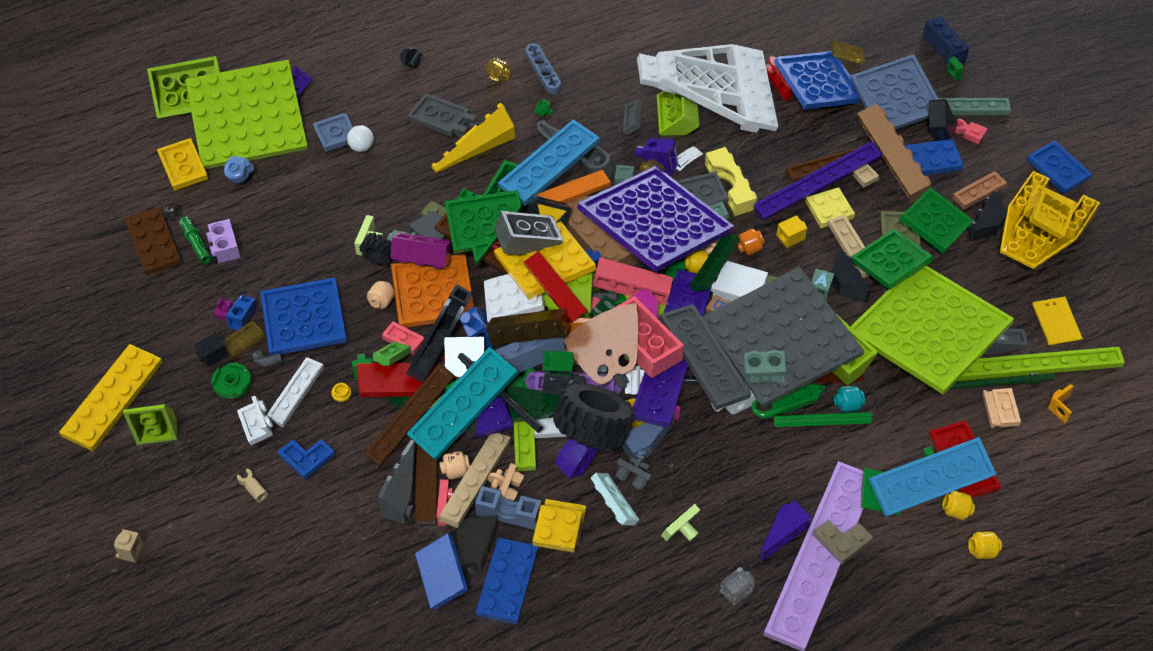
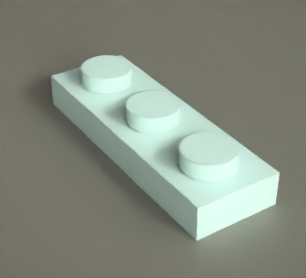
[591,473,639,525]

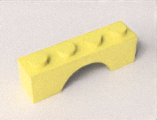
[705,147,757,216]

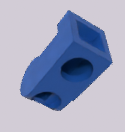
[226,295,258,333]

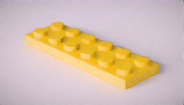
[59,344,163,452]

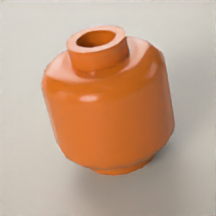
[737,229,765,256]

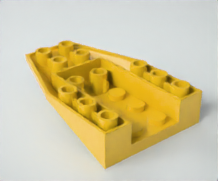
[1000,171,1100,269]

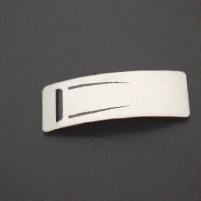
[676,146,703,171]

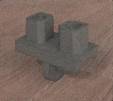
[615,455,654,491]

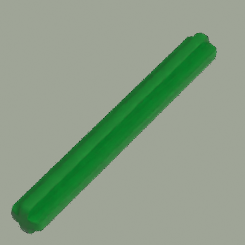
[773,412,873,427]

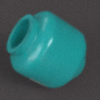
[834,386,865,412]

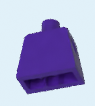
[635,138,679,176]

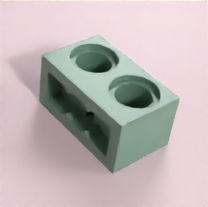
[744,350,786,384]

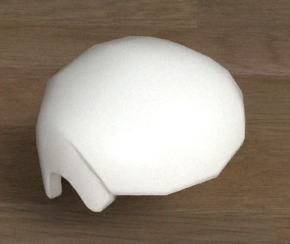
[347,125,374,152]

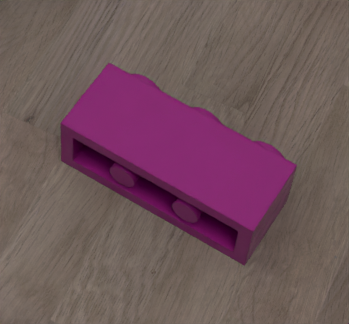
[391,232,451,269]

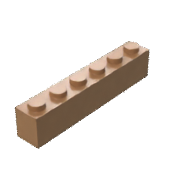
[858,103,931,203]

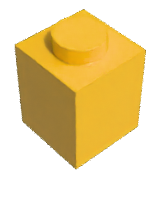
[776,215,807,248]

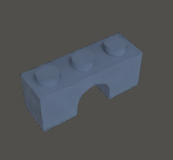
[475,486,541,530]

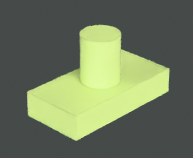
[354,215,383,256]
[661,504,700,542]

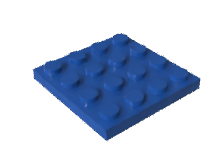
[774,51,862,109]
[260,278,347,356]

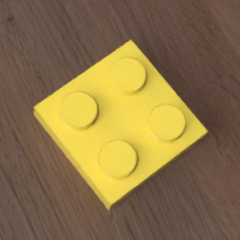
[805,187,855,228]

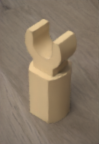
[237,469,268,503]

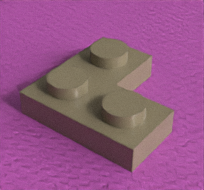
[813,520,873,565]

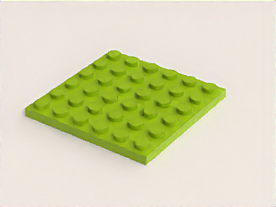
[185,60,308,169]
[850,266,1014,395]

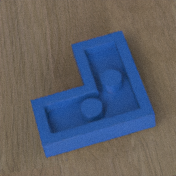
[278,439,335,480]

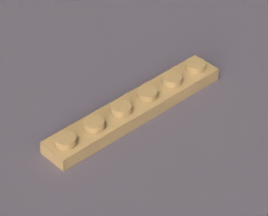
[439,433,511,528]

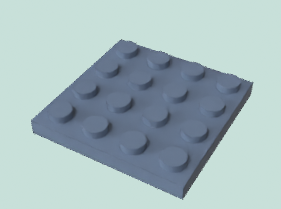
[850,54,938,129]

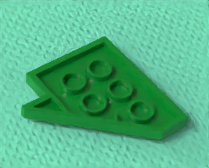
[445,190,521,265]

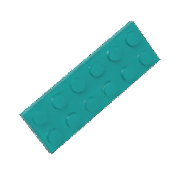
[407,347,519,461]

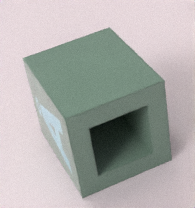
[811,269,834,302]

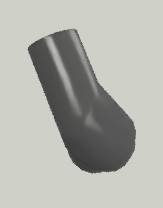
[252,350,282,367]

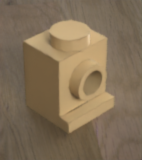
[114,529,144,563]

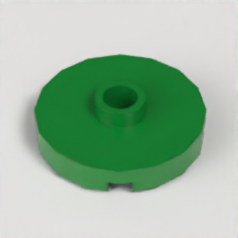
[211,363,252,399]

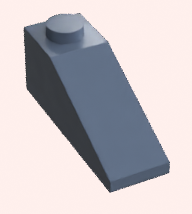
[621,412,675,459]

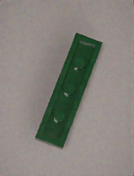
[689,234,740,291]

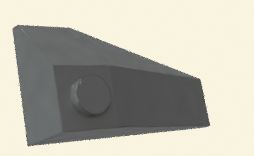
[378,440,416,524]

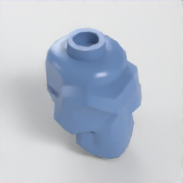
[224,156,254,183]

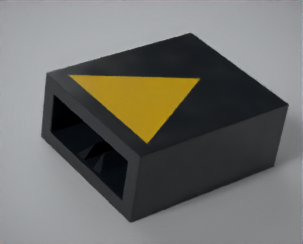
[526,195,571,226]

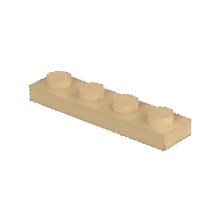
[828,215,870,278]

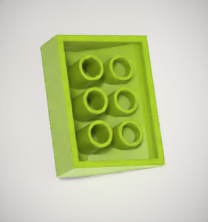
[147,56,220,119]

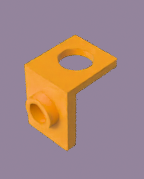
[1048,384,1074,424]

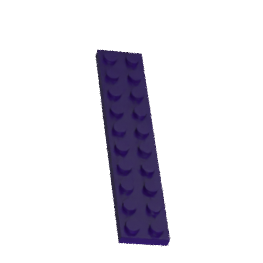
[633,270,713,428]

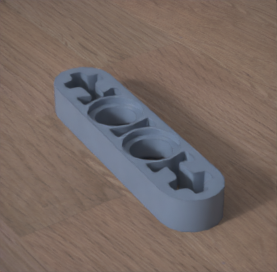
[525,43,561,94]

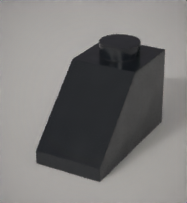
[929,99,958,141]

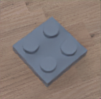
[313,113,353,152]

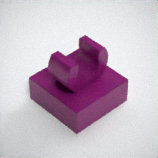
[213,298,235,321]

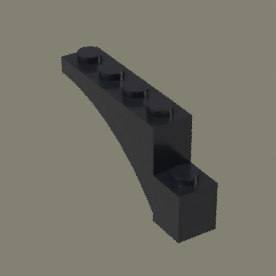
[406,284,473,383]

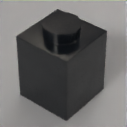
[195,332,228,367]

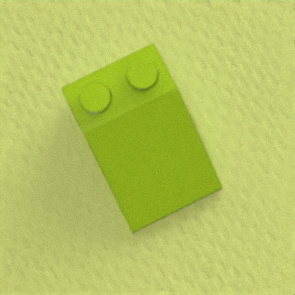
[123,404,177,445]

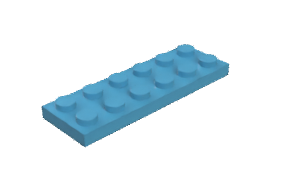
[498,119,600,206]
[868,437,997,517]

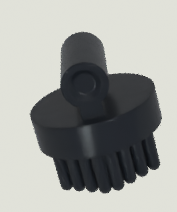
[399,48,423,68]

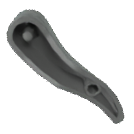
[536,120,612,178]

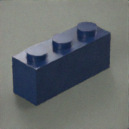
[923,16,969,64]

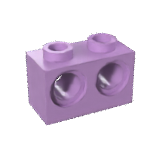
[206,219,240,263]

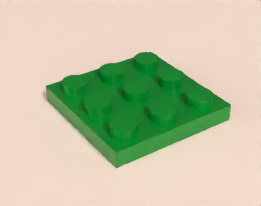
[899,187,974,254]
[851,229,933,290]

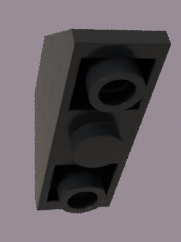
[968,191,1007,241]
[831,249,871,303]

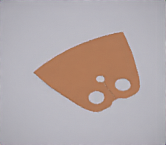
[563,303,638,385]

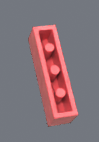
[592,257,673,306]

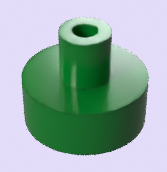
[534,98,553,117]

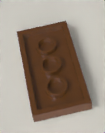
[124,207,182,276]

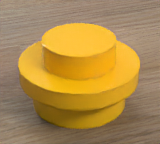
[332,383,352,402]

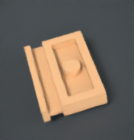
[982,388,1021,428]

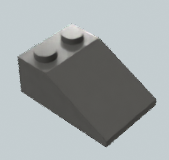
[494,211,563,255]

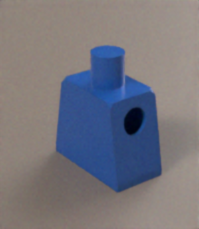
[460,307,494,351]

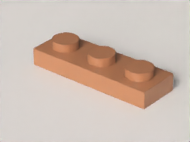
[952,171,1007,210]

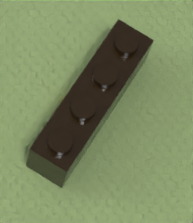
[486,308,570,345]

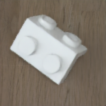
[237,396,273,445]

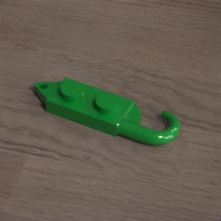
[751,383,826,418]

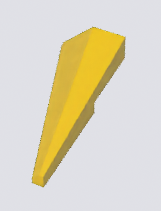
[432,103,515,173]

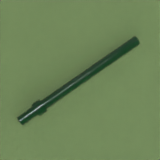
[949,372,1055,390]

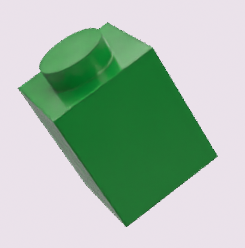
[543,351,574,372]

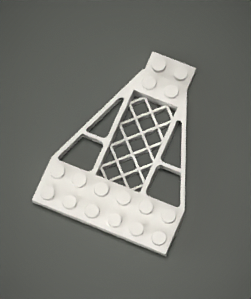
[637,44,778,133]

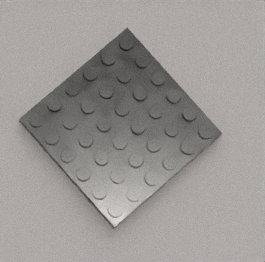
[702,267,864,408]

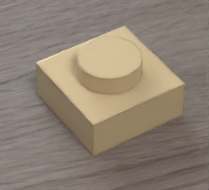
[853,164,879,188]

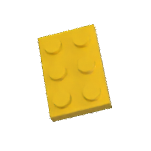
[157,138,208,191]

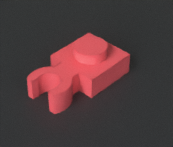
[955,119,987,144]

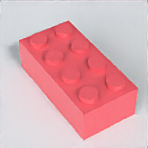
[614,296,684,378]

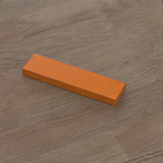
[536,170,611,203]

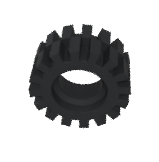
[359,232,392,266]

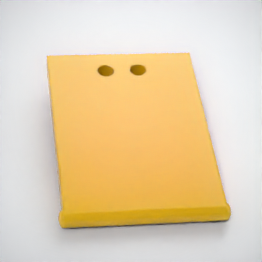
[1032,297,1083,346]

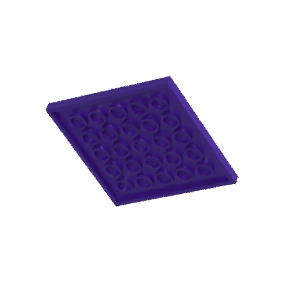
[577,166,734,272]

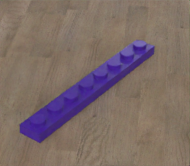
[753,141,882,221]

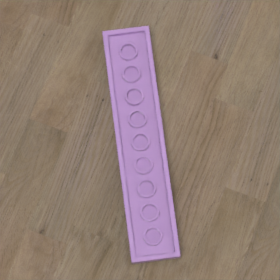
[764,461,864,651]

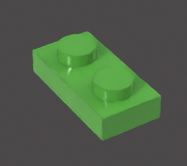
[373,341,411,366]

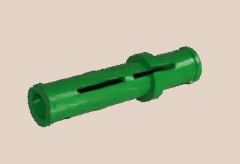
[179,217,212,264]

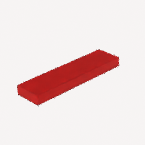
[523,251,587,323]

